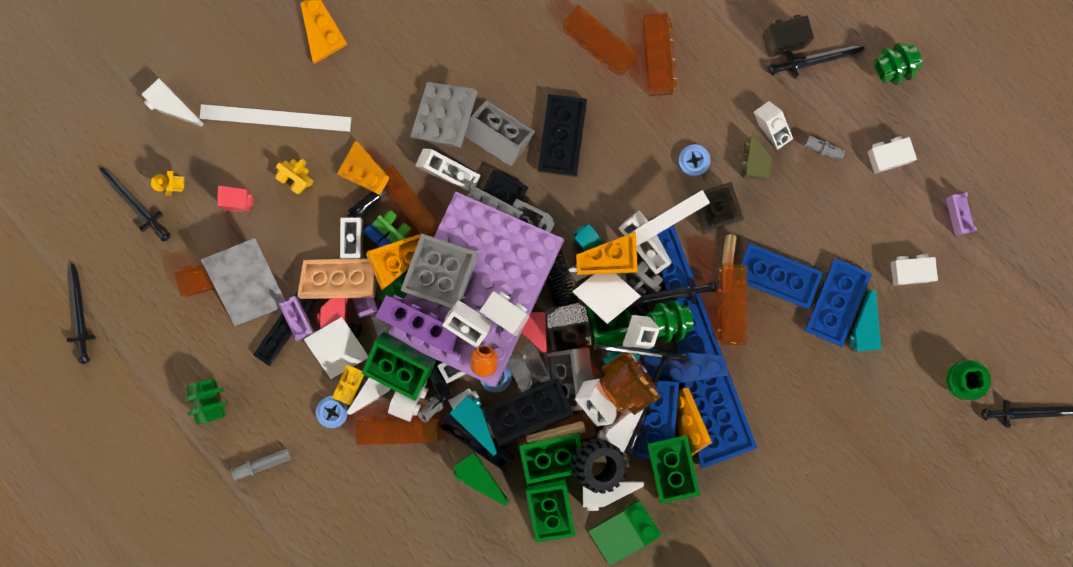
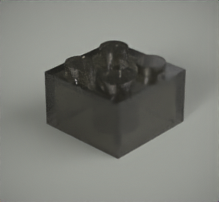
[763,14,814,58]
[692,182,744,234]
[545,302,591,352]

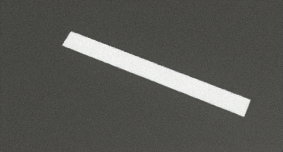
[199,104,351,132]
[568,190,710,282]

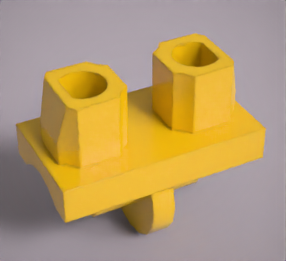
[275,159,314,194]
[151,171,184,196]
[332,365,365,406]

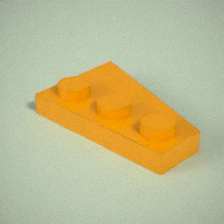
[300,0,348,64]
[337,140,389,195]
[576,232,638,275]
[366,234,421,290]
[676,388,712,456]

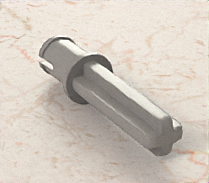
[231,449,291,481]

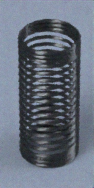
[546,249,579,311]

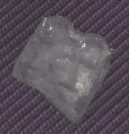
[507,343,550,392]

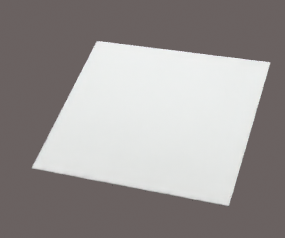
[573,273,641,324]
[303,317,368,379]

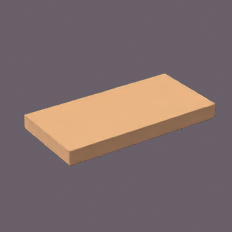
[297,258,377,299]

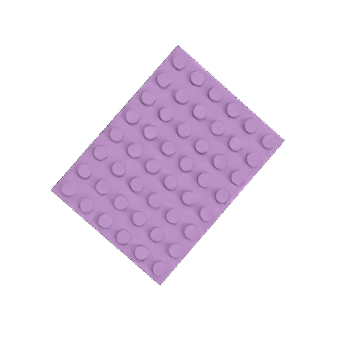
[388,192,564,387]

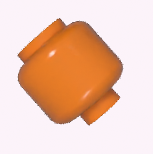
[470,345,498,377]

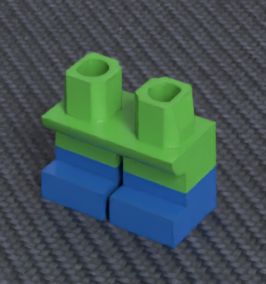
[363,210,412,247]

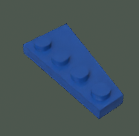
[644,349,728,388]

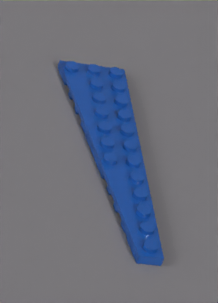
[657,225,757,469]

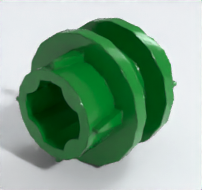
[874,42,922,85]
[646,301,694,343]
[945,360,991,400]
[184,379,228,425]

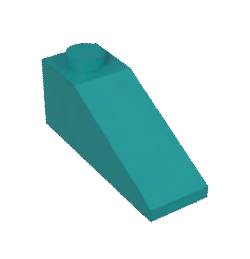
[849,290,882,352]
[450,395,497,456]

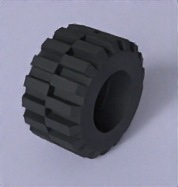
[571,438,627,494]

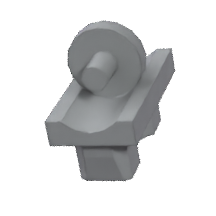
[625,261,663,296]

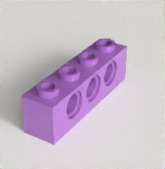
[375,295,459,354]

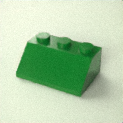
[362,331,436,401]
[519,433,582,484]

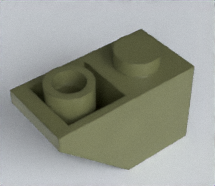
[741,136,772,181]

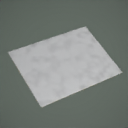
[201,238,286,326]

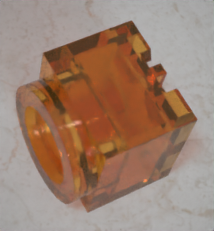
[600,353,661,415]

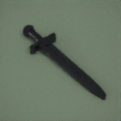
[768,46,865,79]
[100,167,171,242]
[66,264,96,364]
[628,277,717,307]
[594,343,688,364]
[624,360,665,455]
[981,400,1073,428]

